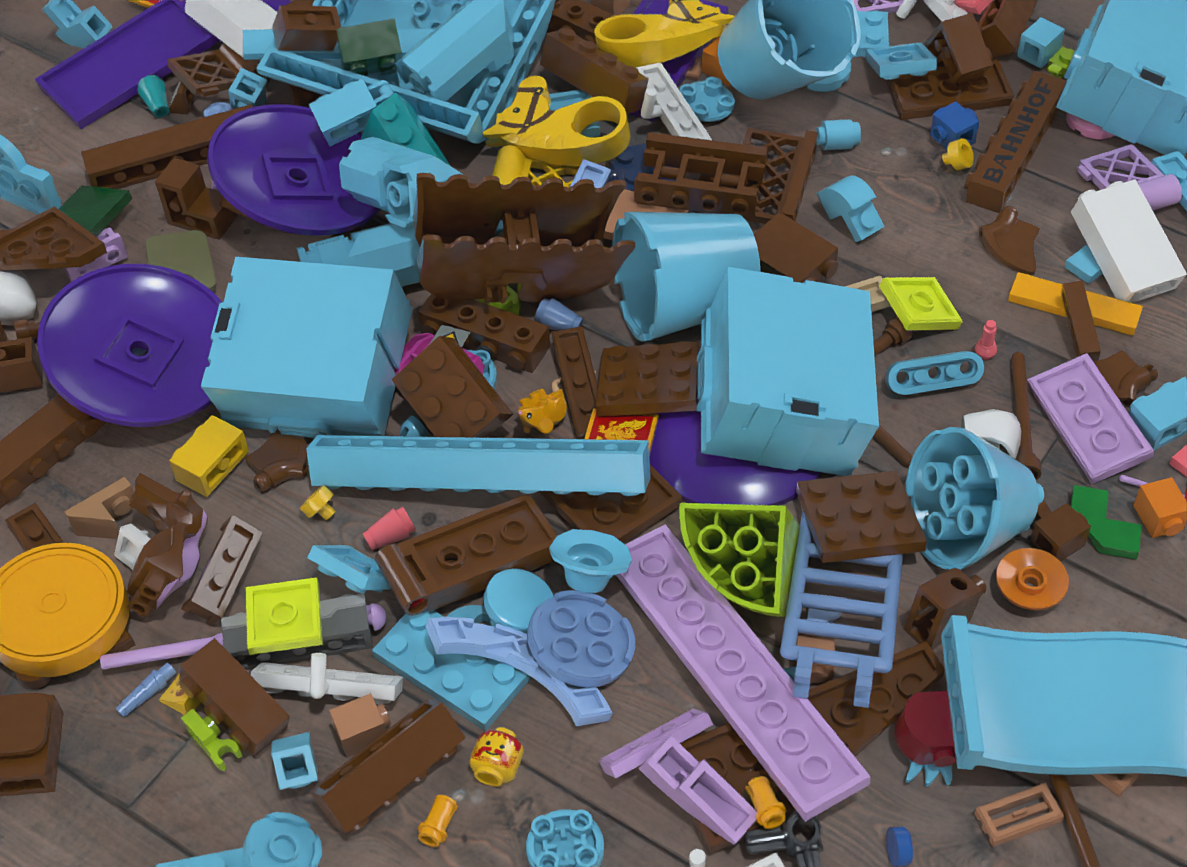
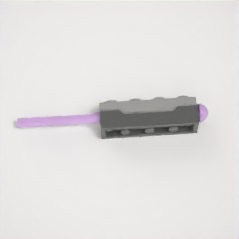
[100,593,386,670]

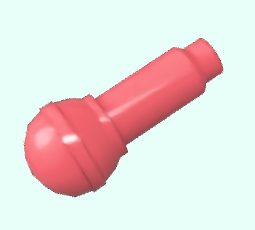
[974,320,997,360]

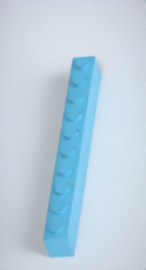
[306,435,651,496]

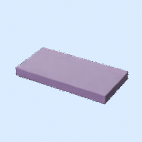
[1027,353,1154,484]

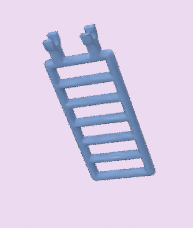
[780,509,903,708]

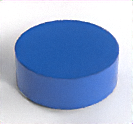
[886,826,913,867]

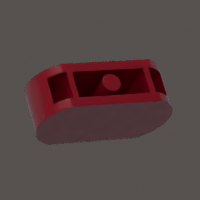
[894,691,957,767]

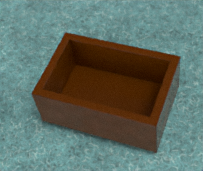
[391,336,513,438]

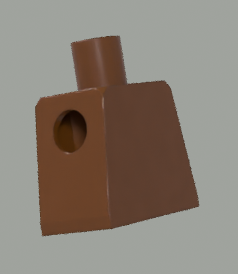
[904,568,986,650]

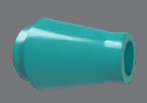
[138,75,170,118]

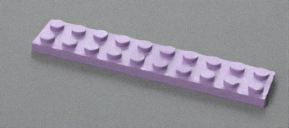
[616,524,870,821]

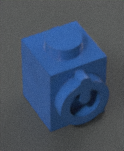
[930,102,979,150]

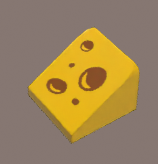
[159,675,201,715]

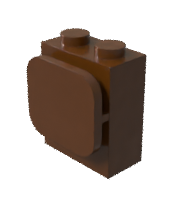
[753,212,838,283]
[0,693,64,797]

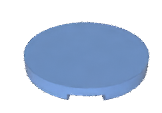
[527,590,636,687]

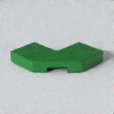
[1070,485,1141,560]

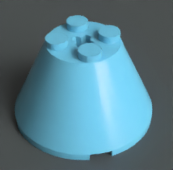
[905,427,1044,569]

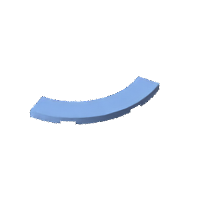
[425,617,613,726]

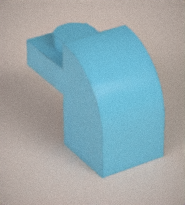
[42,0,113,49]
[816,176,885,242]

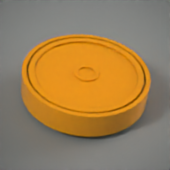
[0,543,130,677]

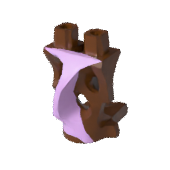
[127,473,208,617]

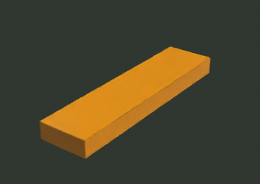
[1008,272,1143,336]

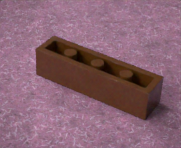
[1061,280,1101,361]

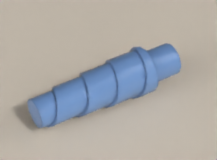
[115,663,176,717]

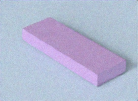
[599,709,713,778]

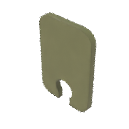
[145,230,216,292]

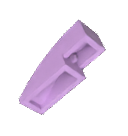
[638,735,757,844]

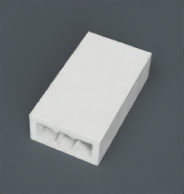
[185,0,277,57]
[1071,179,1187,303]

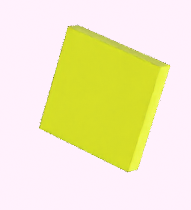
[879,277,963,331]
[246,577,323,655]

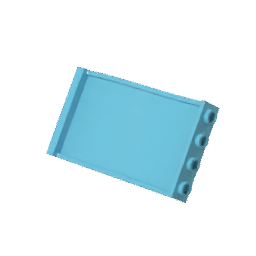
[941,615,1187,777]

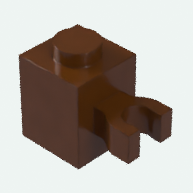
[1030,500,1091,562]

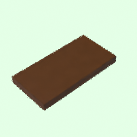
[887,60,1015,120]

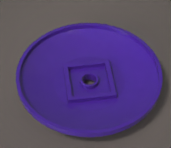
[207,104,380,236]
[38,264,223,427]
[649,399,823,506]

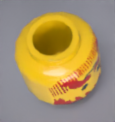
[469,727,524,787]

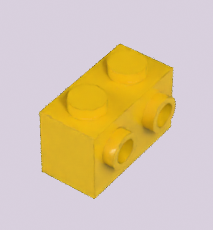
[169,415,249,497]

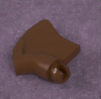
[979,206,1040,276]
[1093,350,1158,407]
[245,427,309,491]

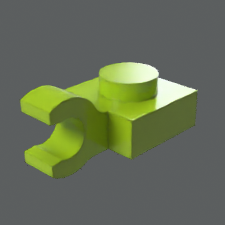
[1047,46,1074,79]
[181,709,242,771]

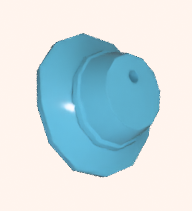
[549,529,632,593]

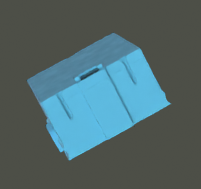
[1056,0,1187,157]
[201,257,413,438]
[696,266,879,476]

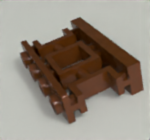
[634,132,768,219]

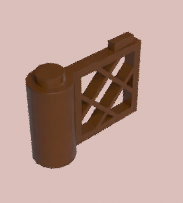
[167,43,271,97]

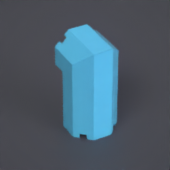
[395,0,515,102]
[339,137,463,228]
[296,223,420,287]

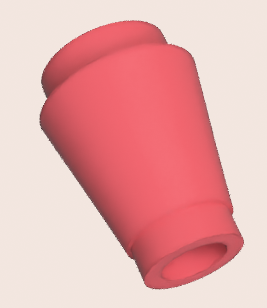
[362,506,416,551]

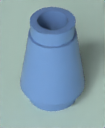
[534,298,584,331]

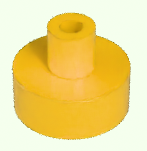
[942,138,974,171]
[299,485,335,520]

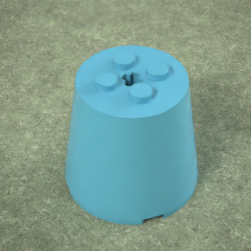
[718,0,860,100]
[612,212,761,341]

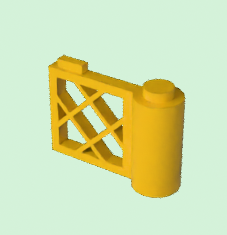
[492,145,580,187]

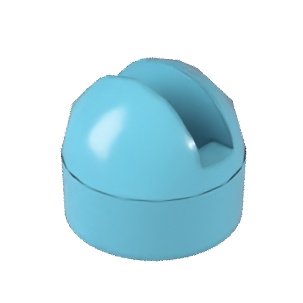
[400,416,429,437]

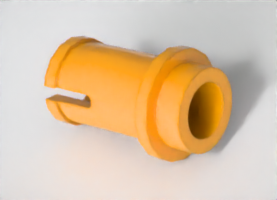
[745,776,786,829]
[418,795,458,847]

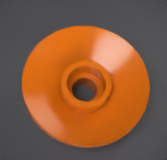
[996,548,1069,610]

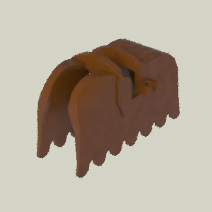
[413,173,636,304]

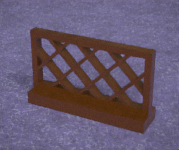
[728,127,818,224]

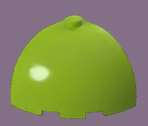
[679,503,799,617]

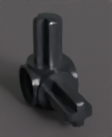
[744,813,824,867]

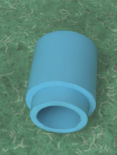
[816,119,861,150]

